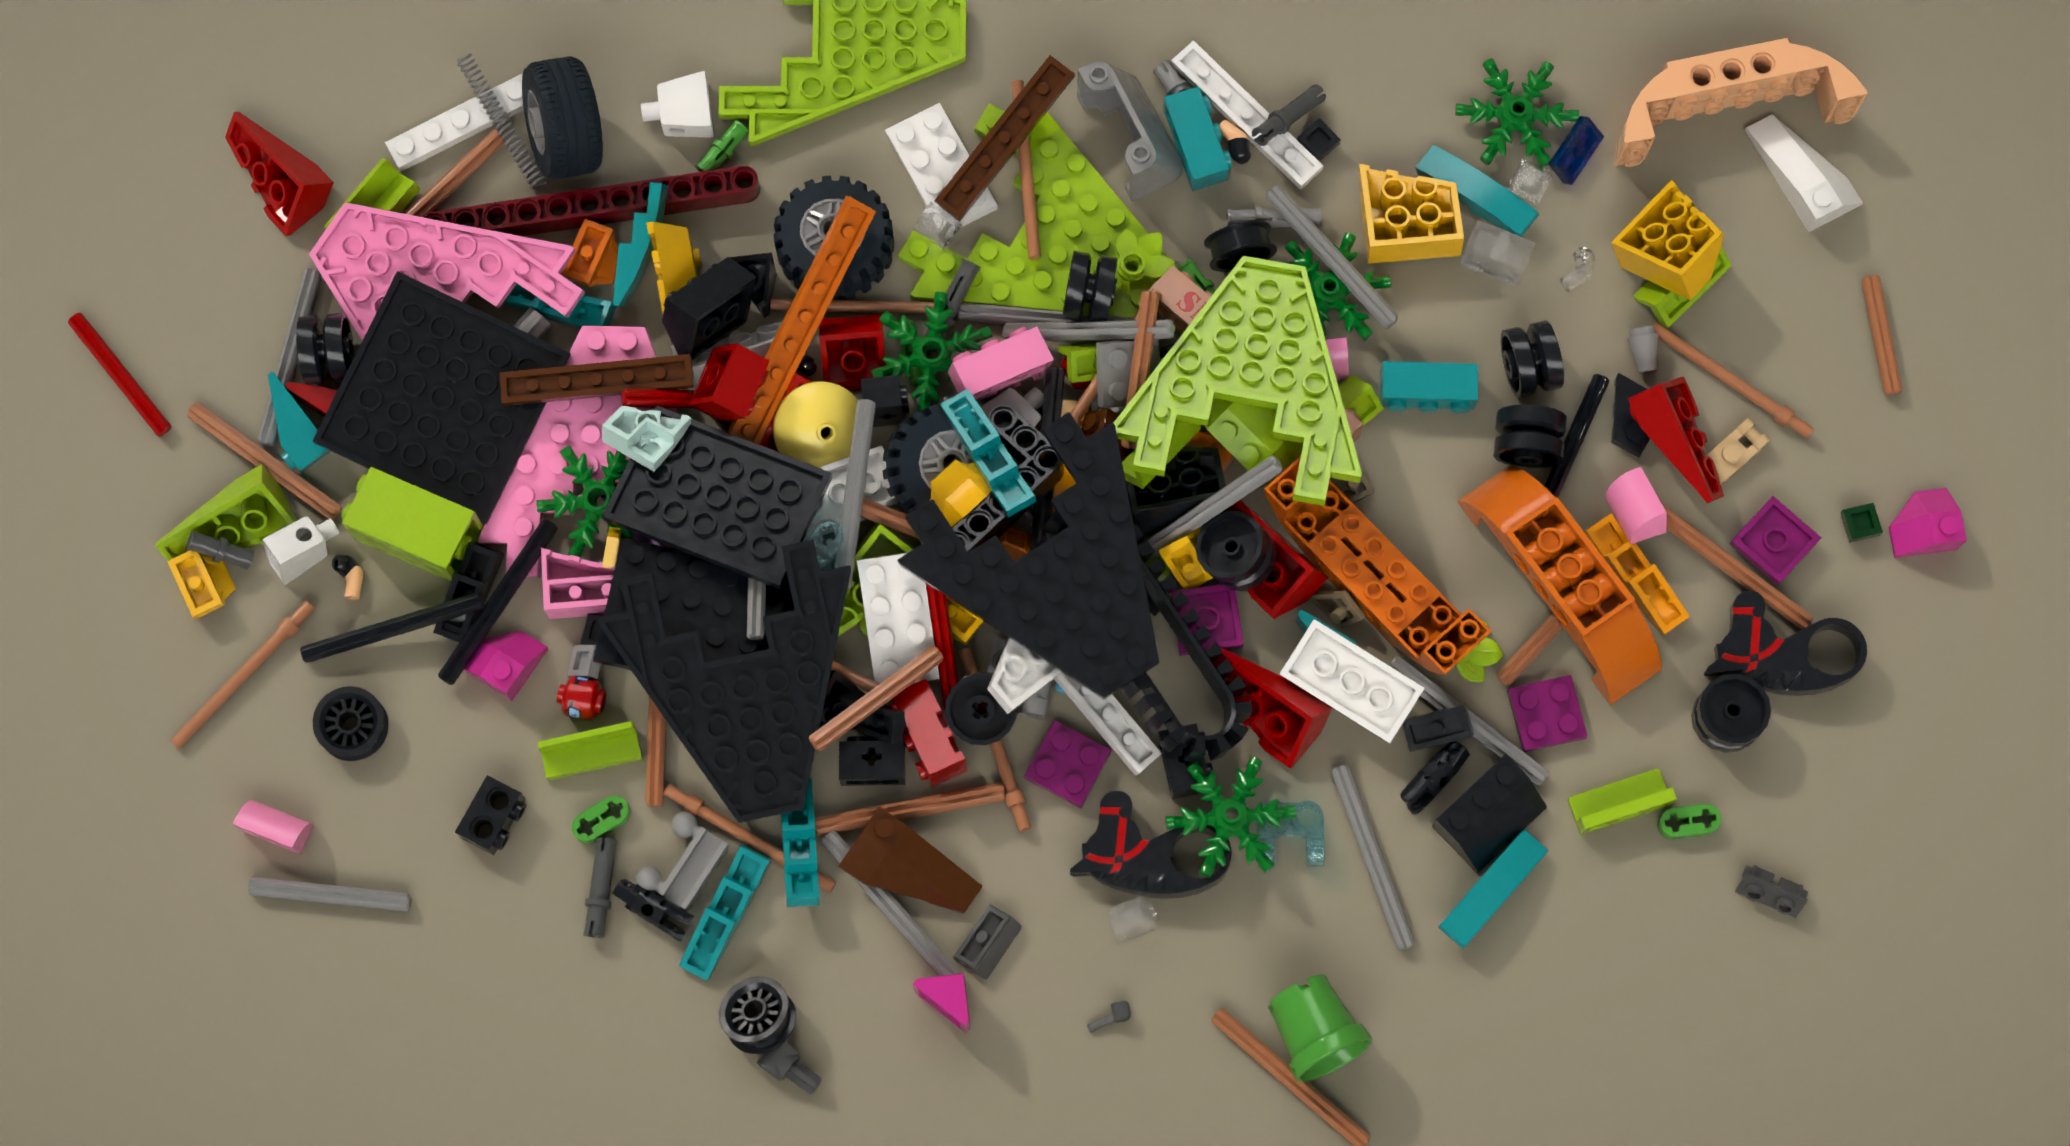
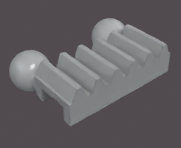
[635,812,729,911]

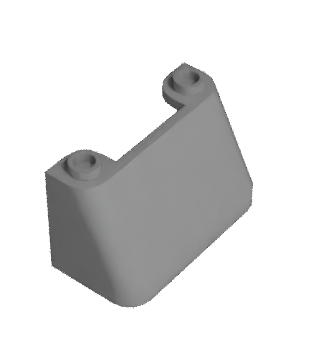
[1077,61,1182,201]

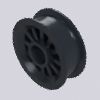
[1204,221,1277,272]
[313,686,389,761]
[719,977,796,1054]

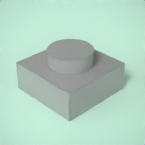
[567,645,602,679]

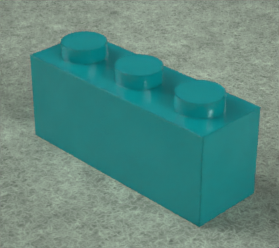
[1163,86,1232,191]
[1380,361,1478,413]

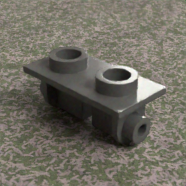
[1735,865,1808,918]

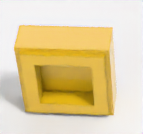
[602,527,622,568]

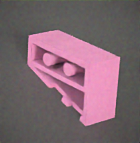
[948,326,1054,401]
[541,548,615,619]

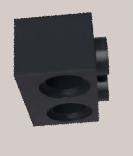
[455,775,526,855]

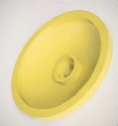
[773,381,858,468]

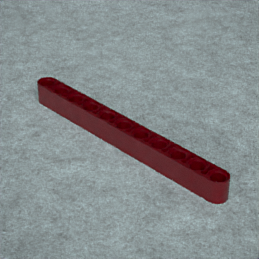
[423,166,760,236]

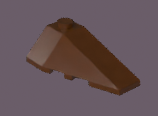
[838,807,982,913]

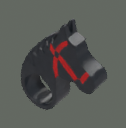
[1704,591,1867,696]
[1070,791,1232,899]

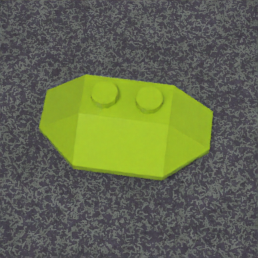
[1205,398,1303,483]

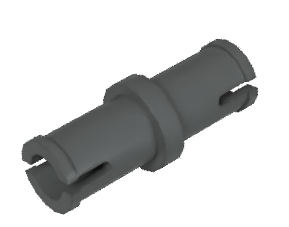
[186,530,254,570]

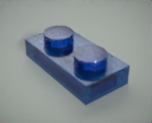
[1548,116,1604,185]

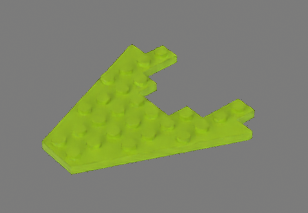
[718,0,967,146]
[898,103,1176,318]
[1113,256,1362,506]

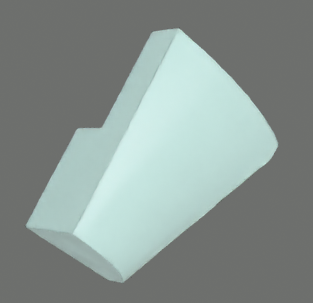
[602,406,691,472]

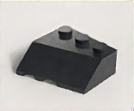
[1125,446,1230,536]

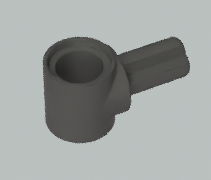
[757,1042,822,1094]

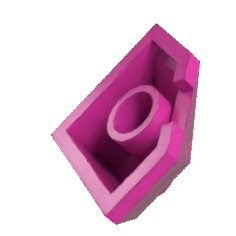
[1888,488,1967,558]
[464,631,548,701]

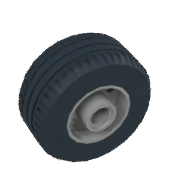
[522,56,603,180]

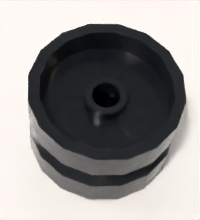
[1062,250,1118,321]
[296,313,355,385]
[1500,320,1564,398]
[1493,404,1567,468]
[1195,511,1277,591]
[945,672,1018,745]
[1691,674,1771,753]

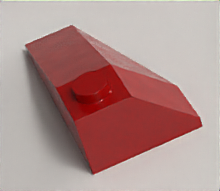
[225,112,334,236]
[1628,376,1724,503]
[1230,499,1328,619]
[1212,647,1332,768]

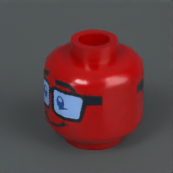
[557,676,607,721]

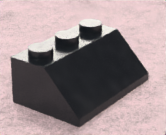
[662,257,757,360]
[1432,754,1547,873]

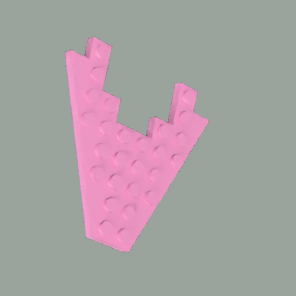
[309,203,585,341]
[478,326,679,577]

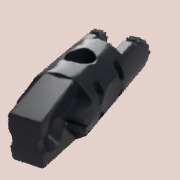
[1400,741,1470,815]
[612,879,694,941]

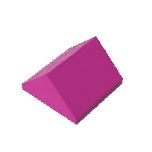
[913,973,970,1033]

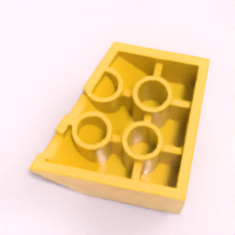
[1359,164,1464,264]
[1611,180,1724,300]
[646,222,702,342]

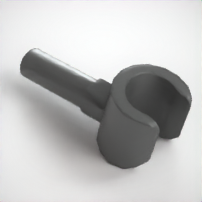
[1087,1001,1131,1033]

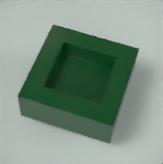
[1840,502,1883,543]

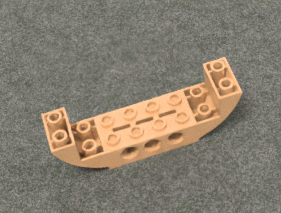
[1614,38,1868,167]

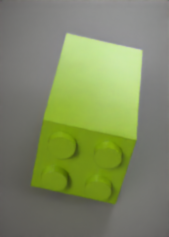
[342,467,484,582]

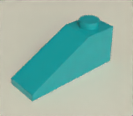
[268,372,331,472]

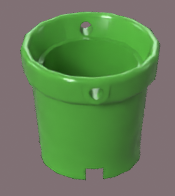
[1268,974,1372,1082]

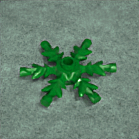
[1455,58,1579,168]
[1285,233,1391,341]
[871,292,993,412]
[536,445,636,558]
[1165,757,1296,878]

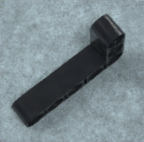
[952,405,1064,553]

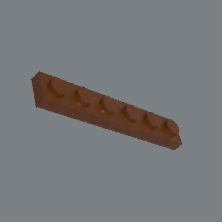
[934,55,1075,222]
[500,354,694,406]

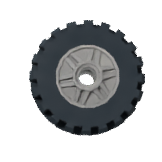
[773,175,894,300]
[882,405,1008,526]

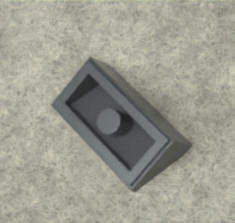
[953,904,1022,979]

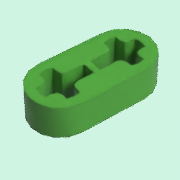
[572,795,631,844]
[1657,804,1721,840]

